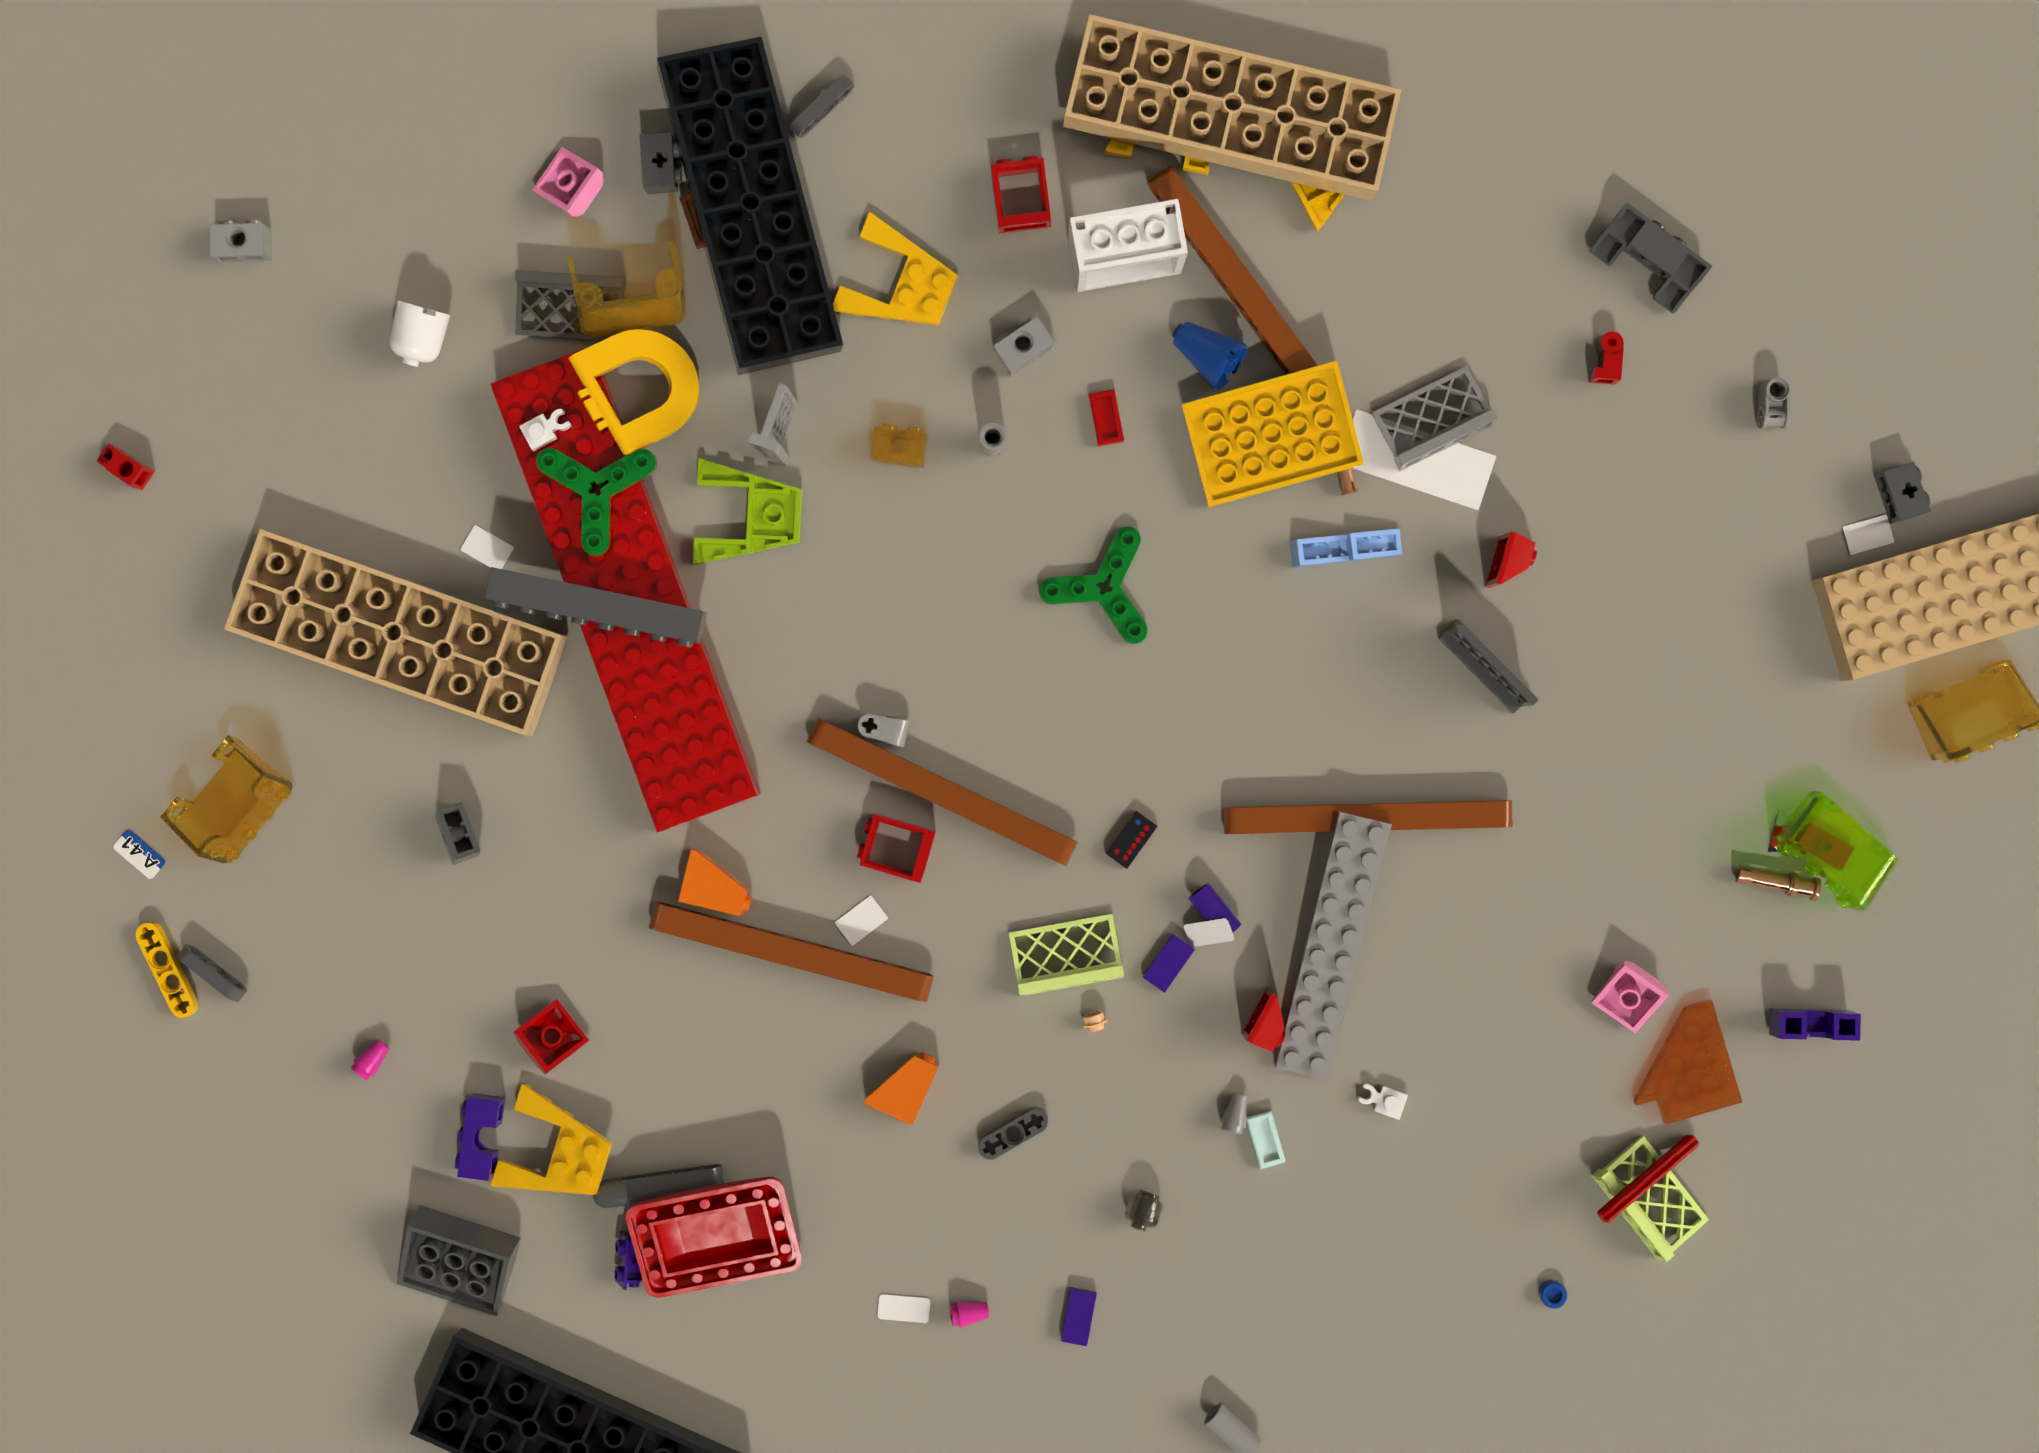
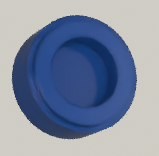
[1539,1280,1567,1309]

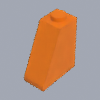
[678,848,752,916]
[864,1051,939,1125]

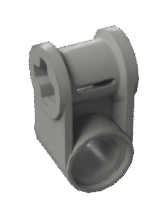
[1757,377,1791,429]
[858,714,910,747]

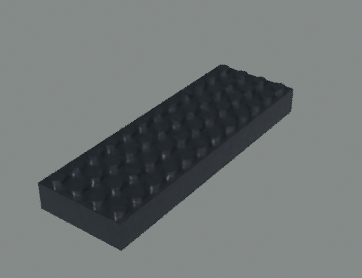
[657,36,843,375]
[410,1328,740,1453]

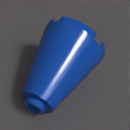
[1172,322,1247,390]

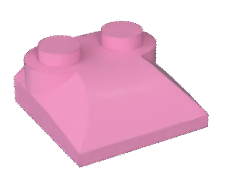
[532,147,604,217]
[1591,961,1669,1033]

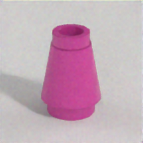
[351,1039,390,1080]
[949,1301,989,1328]

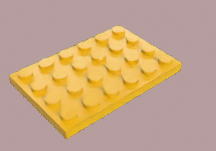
[1182,360,1364,507]

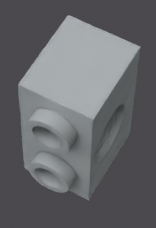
[209,219,272,262]
[993,316,1055,376]

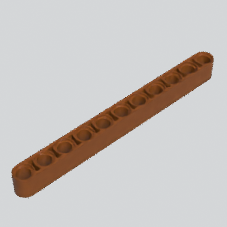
[1147,166,1318,375]
[806,718,1078,866]
[1224,800,1513,834]
[649,902,934,1002]

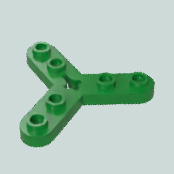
[536,448,657,556]
[1039,526,1147,644]

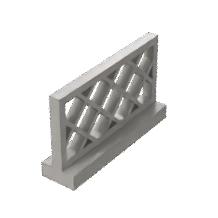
[1372,366,1498,471]
[748,383,798,465]

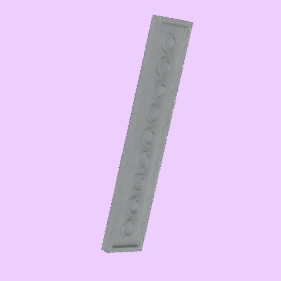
[1275,811,1392,1080]

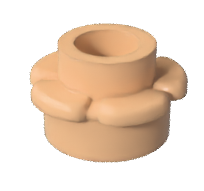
[1082,1010,1108,1032]

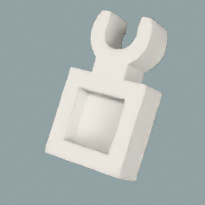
[519,409,572,451]
[1357,1083,1408,1120]

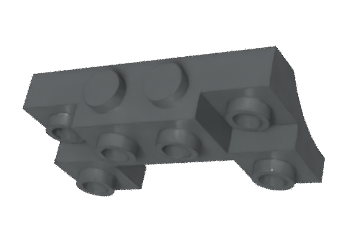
[1589,203,1712,314]

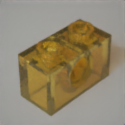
[870,423,928,468]

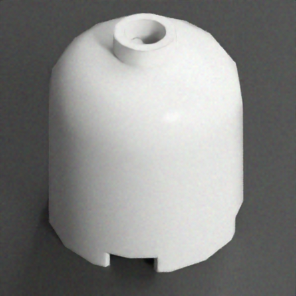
[389,300,450,367]

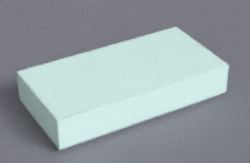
[1246,1110,1286,1169]

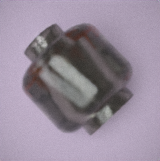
[1125,1190,1163,1232]

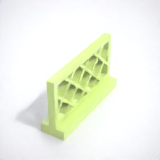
[1009,914,1124,996]
[1591,1136,1709,1262]

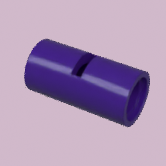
[1188,882,1241,933]

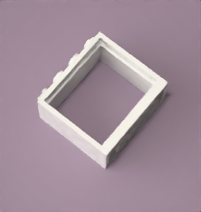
[1068,199,1188,292]

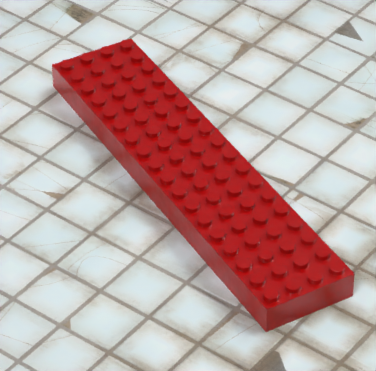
[490,346,761,833]

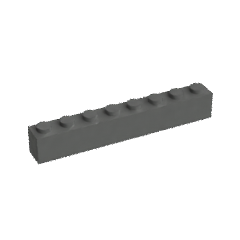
[485,567,707,647]

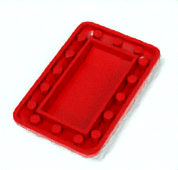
[625,1177,802,1298]

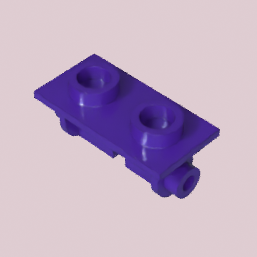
[614,1231,642,1290]

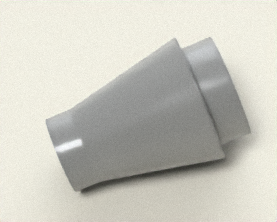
[1221,1093,1248,1134]

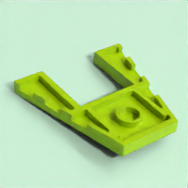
[693,458,803,565]

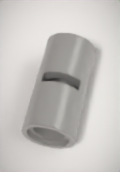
[979,422,1006,456]
[1204,1403,1261,1453]

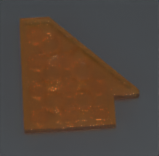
[1633,999,1742,1125]

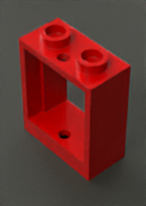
[991,156,1051,234]
[856,813,936,883]

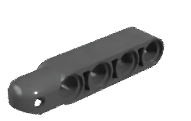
[593,1164,724,1208]

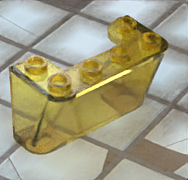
[1906,660,2039,763]
[160,735,293,863]

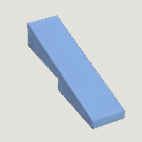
[1290,528,1403,568]

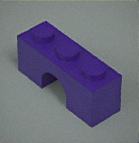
[1769,1008,1861,1041]
[455,1093,505,1181]

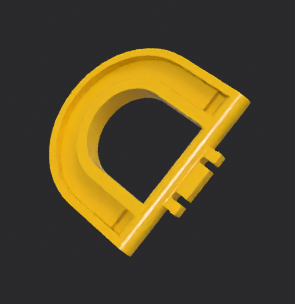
[568,329,699,457]

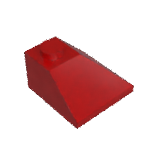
[1485,531,1537,588]
[1242,987,1286,1052]

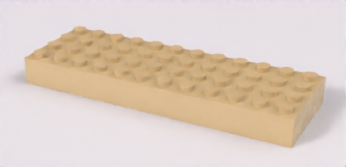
[1063,14,1402,201]
[1812,513,2039,681]
[224,529,568,736]

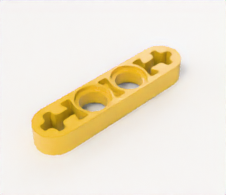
[135,922,198,1018]

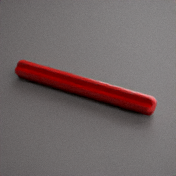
[1597,1134,1699,1223]

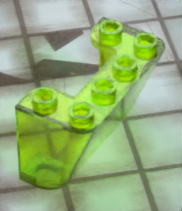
[1770,791,1898,911]

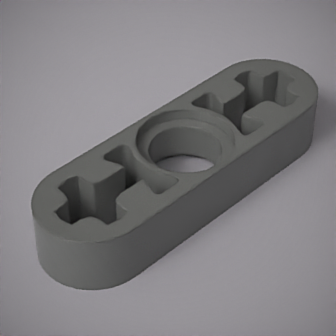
[790,75,854,138]
[177,944,247,1002]
[978,1107,1048,1160]

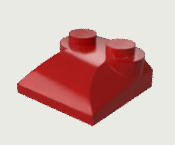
[513,999,589,1075]

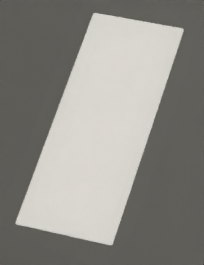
[1353,409,1496,510]

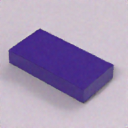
[1143,934,1195,993]
[1061,1287,1097,1346]

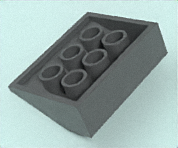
[397,1205,521,1316]

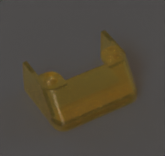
[567,240,686,338]

